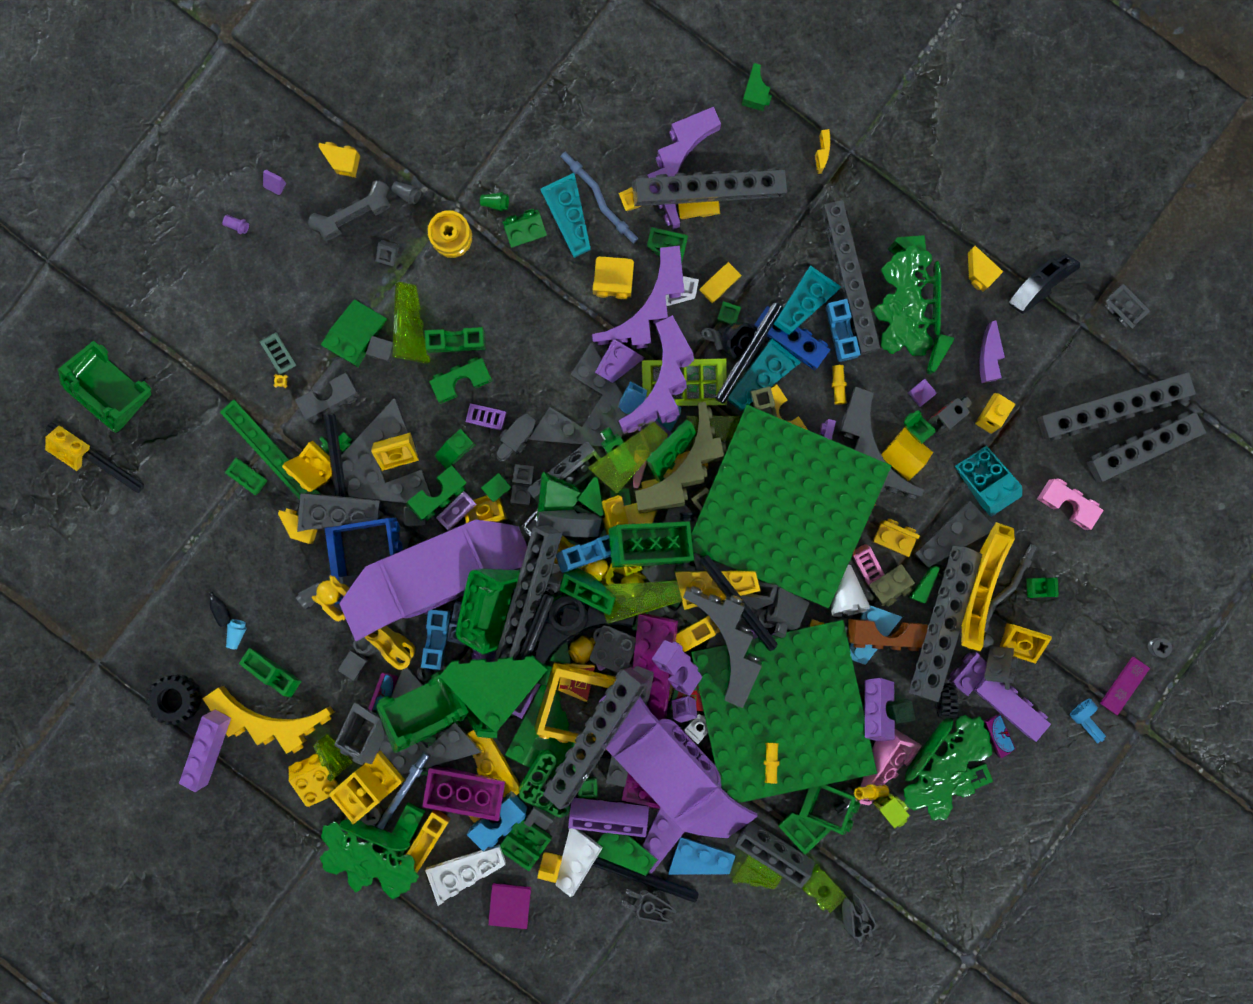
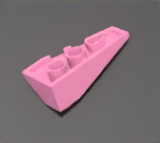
[858,729,922,805]

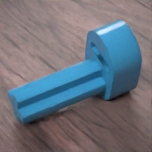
[1070,699,1106,743]

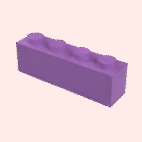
[973,676,1051,742]
[179,710,231,792]
[568,798,649,837]

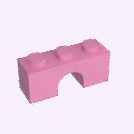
[1037,478,1104,530]

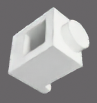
[683,712,708,744]

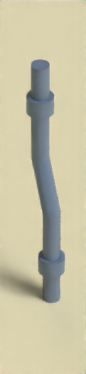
[560,151,639,244]
[367,752,430,847]

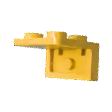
[593,256,634,299]
[282,441,332,492]
[288,751,339,807]

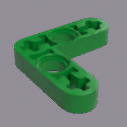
[519,750,570,818]

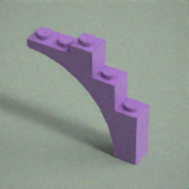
[648,107,721,230]
[592,246,685,349]
[619,315,694,434]

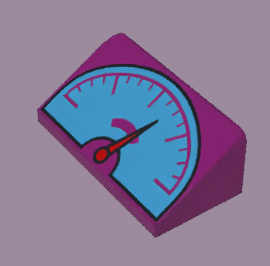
[369,672,398,712]
[984,714,1016,758]

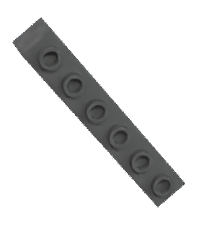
[1086,411,1206,483]

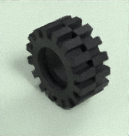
[935,683,959,718]

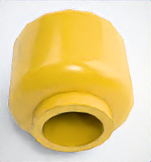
[568,636,596,664]

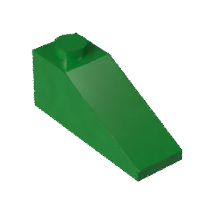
[560,568,616,615]

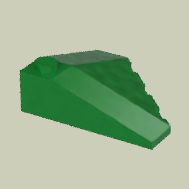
[439,656,548,733]
[505,685,576,784]

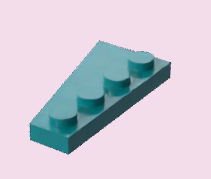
[540,173,591,258]
[774,265,841,335]
[727,339,801,411]

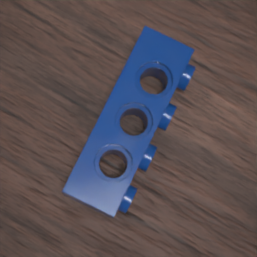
[754,306,830,371]

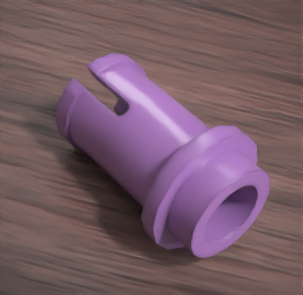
[223,214,249,234]

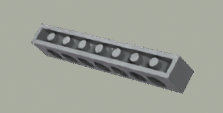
[632,168,787,206]
[821,200,880,355]
[1037,372,1196,441]
[494,525,563,662]
[909,546,983,702]
[543,667,649,809]

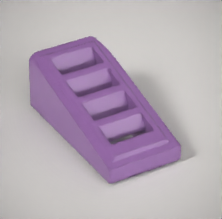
[465,403,507,431]

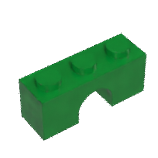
[425,327,486,353]
[429,357,493,404]
[406,465,467,521]

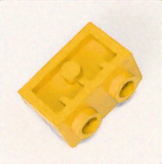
[45,426,90,471]
[873,518,920,557]

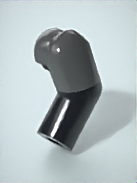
[834,787,854,815]

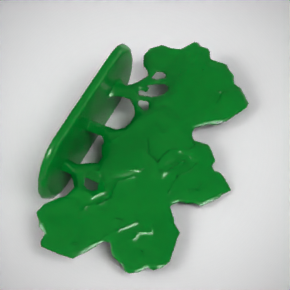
[872,244,941,356]
[904,715,992,821]
[320,820,419,899]

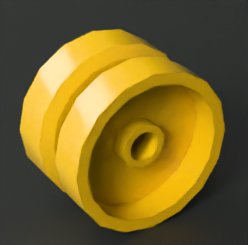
[428,211,472,258]

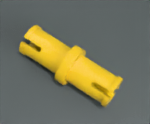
[831,365,847,405]
[764,743,780,784]
[854,784,889,800]

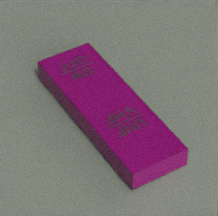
[1099,657,1150,716]

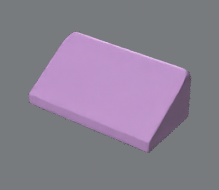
[436,491,477,531]

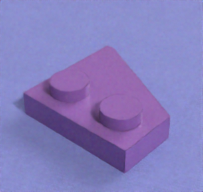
[595,339,644,383]

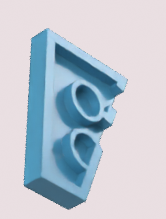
[668,836,735,875]

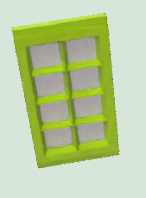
[642,358,727,406]

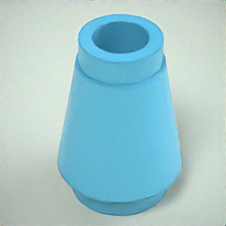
[226,619,247,649]

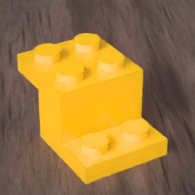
[328,750,405,825]

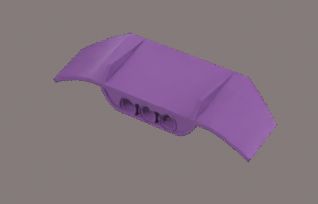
[339,520,527,641]
[599,686,758,838]

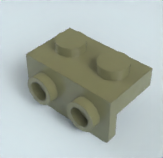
[869,564,915,607]

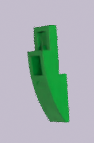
[382,802,425,866]

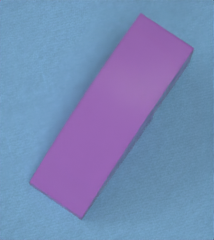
[979,320,1005,383]

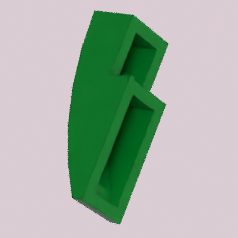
[239,648,302,697]

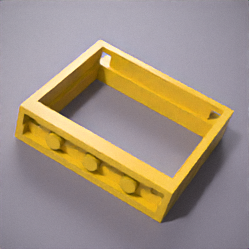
[534,662,617,750]

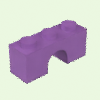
[652,640,702,696]
[865,678,895,741]

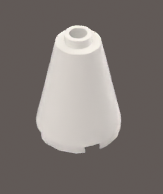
[831,565,870,617]

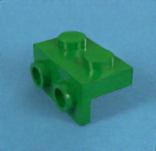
[502,209,547,248]

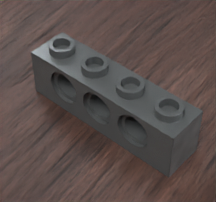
[527,441,605,504]
[735,821,815,888]

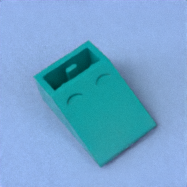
[955,445,1022,517]

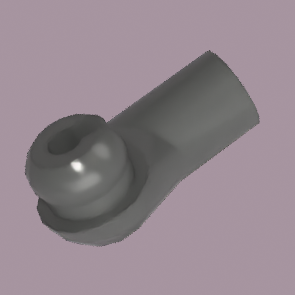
[701,328,723,351]

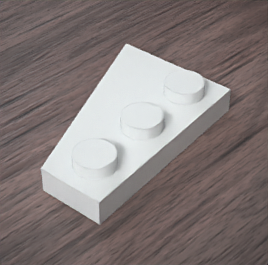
[556,828,603,897]

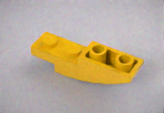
[602,495,643,576]
[676,615,721,652]

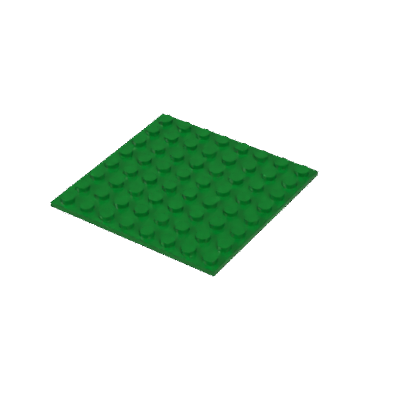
[691,405,892,608]
[691,620,877,803]

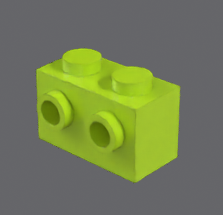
[873,793,910,828]

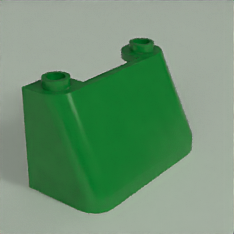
[58,341,151,433]
[456,569,521,654]
[376,671,469,753]

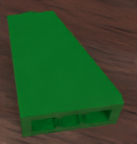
[537,472,581,519]

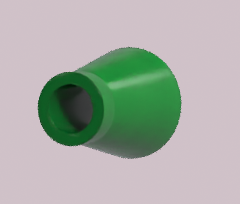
[480,192,509,211]

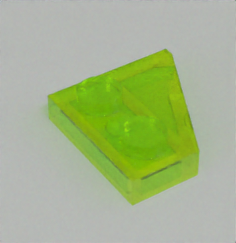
[313,734,353,782]
[732,855,783,889]

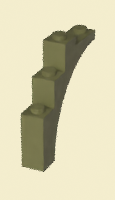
[635,402,727,514]

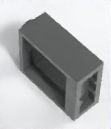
[334,703,386,765]

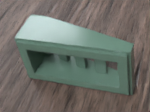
[259,332,296,375]

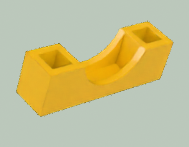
[399,809,451,873]

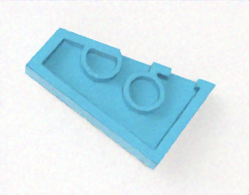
[850,605,902,665]

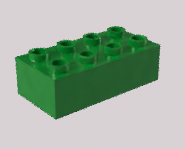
[609,521,694,568]

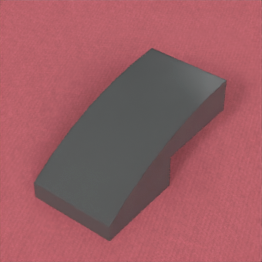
[510,464,534,507]

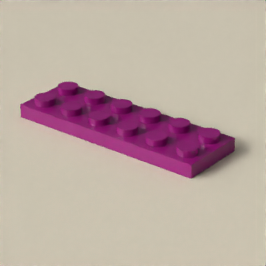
[633,613,678,720]

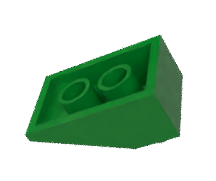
[321,299,387,367]

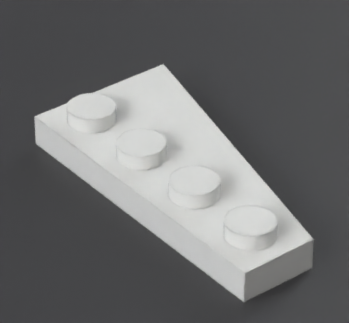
[425,844,506,906]

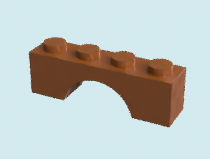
[847,619,928,651]

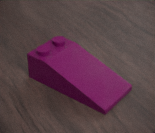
[423,765,505,821]

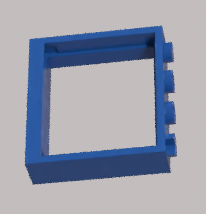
[325,518,403,605]

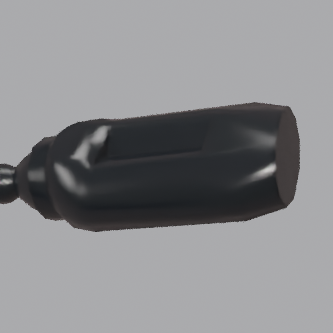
[209,592,231,627]

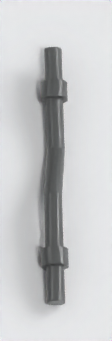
[984,544,1037,632]

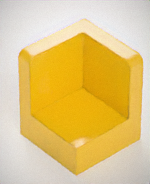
[537,852,563,883]

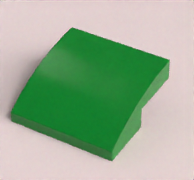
[500,817,553,871]

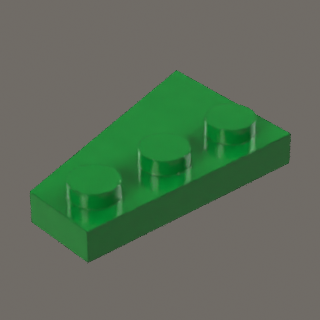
[597,833,659,875]

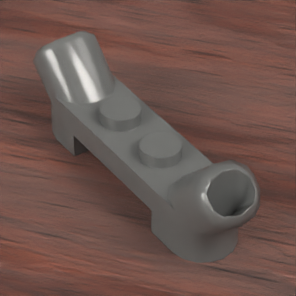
[308,180,391,241]

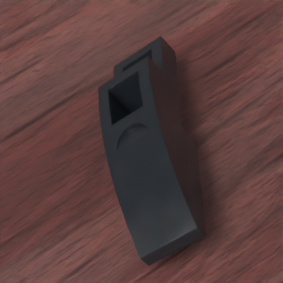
[1009,254,1080,314]

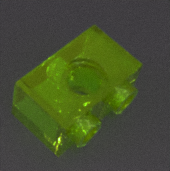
[802,864,847,913]

